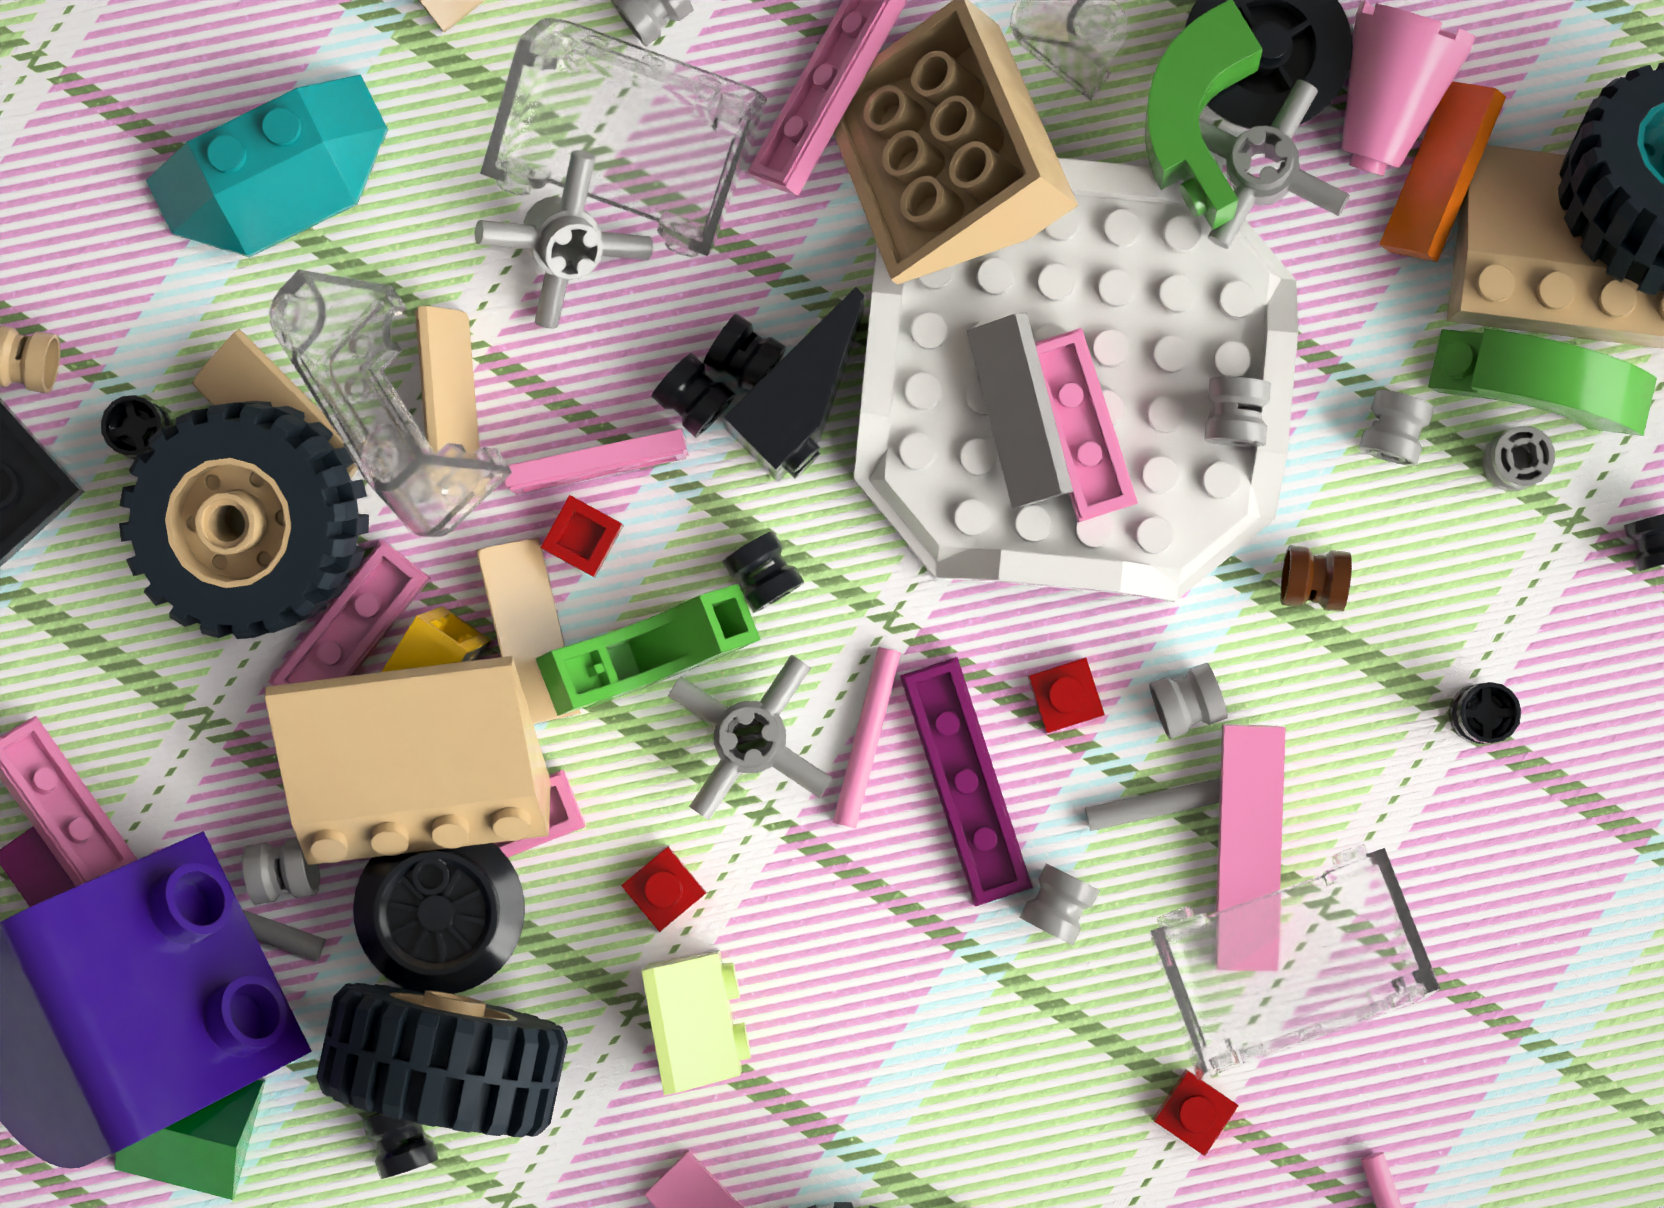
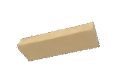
[415,306,482,494]
[192,329,366,479]
[477,538,581,725]

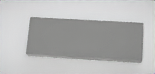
[967,313,1073,508]

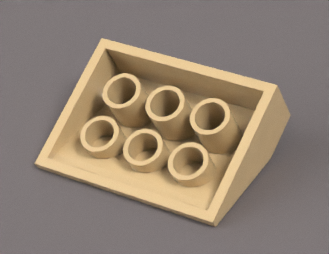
[833,0,1078,284]
[1446,145,1664,349]
[264,656,551,865]

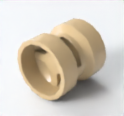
[0,326,60,394]

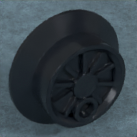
[1185,0,1353,129]
[353,843,525,994]

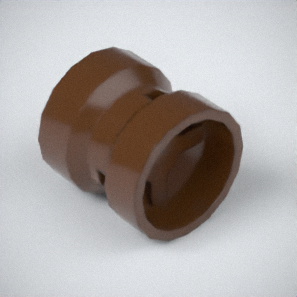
[1280,545,1352,612]

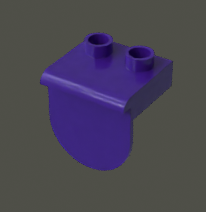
[0,831,312,1169]

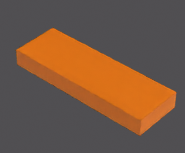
[1379,81,1506,262]

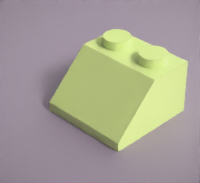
[641,950,751,1095]

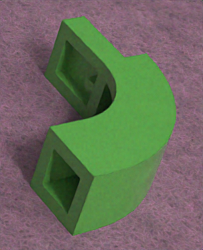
[1145,0,1263,230]
[1428,328,1657,436]
[535,583,761,716]

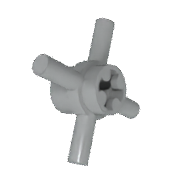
[1199,80,1350,249]
[475,150,653,329]
[668,655,833,820]

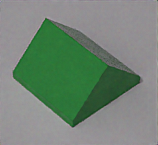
[115,1079,266,1200]

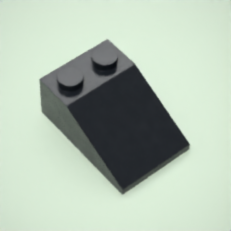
[723,287,865,481]

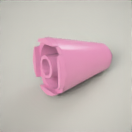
[1341,1,1475,176]

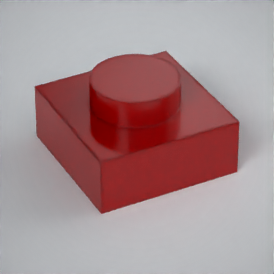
[540,495,624,578]
[1027,658,1105,734]
[621,846,707,932]
[1152,1069,1239,1156]

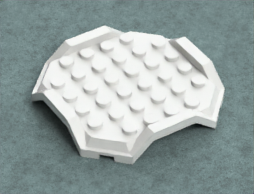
[854,158,1298,602]

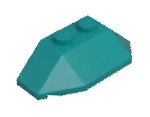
[146,74,388,258]

